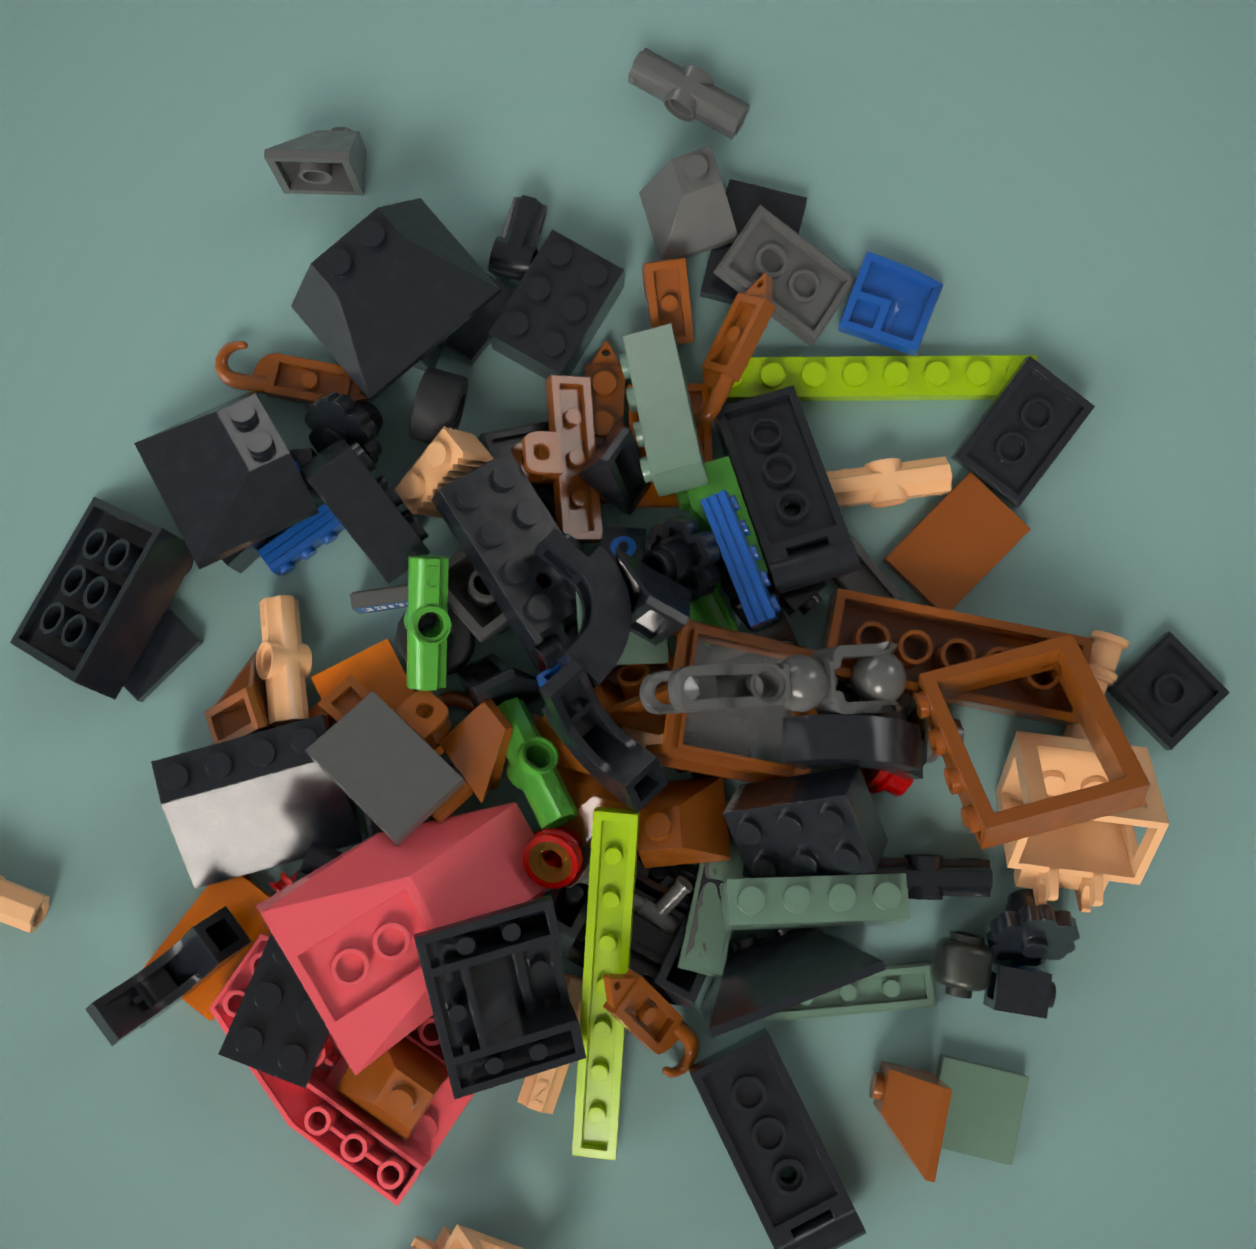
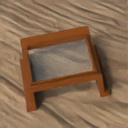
[645,620,818,783]

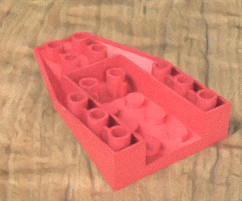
[256,802,549,1076]
[209,934,475,1206]

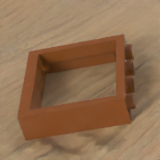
[913,634,1150,850]

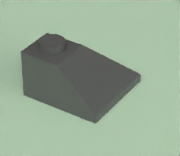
[264,127,366,195]
[639,145,738,260]

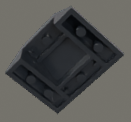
[291,198,501,401]
[134,392,319,570]
[549,850,707,1007]
[413,895,586,1100]
[700,928,886,1038]

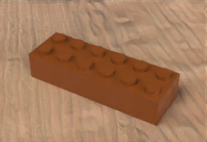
[821,588,1093,726]

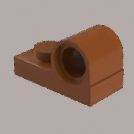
[642,257,694,344]

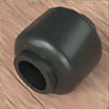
[932,931,994,999]

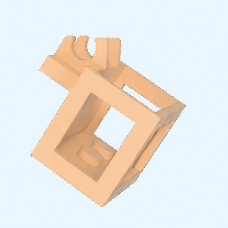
[995,731,1170,913]

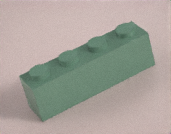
[619,323,709,497]
[721,873,910,931]

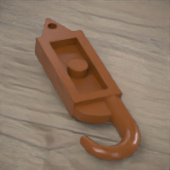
[690,273,776,427]
[215,340,378,404]
[584,341,625,504]
[603,969,700,1078]

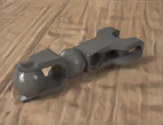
[639,641,907,715]

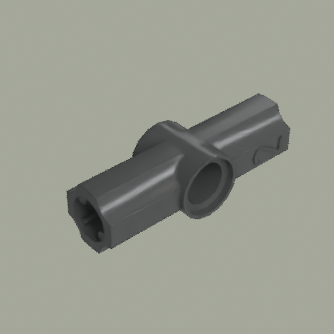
[628,48,750,139]

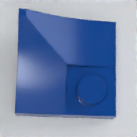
[838,251,944,356]

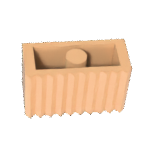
[394,426,493,518]

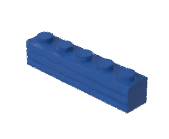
[700,490,781,629]
[257,503,345,576]

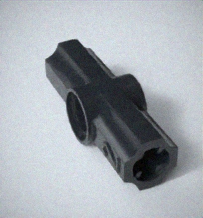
[856,854,993,900]

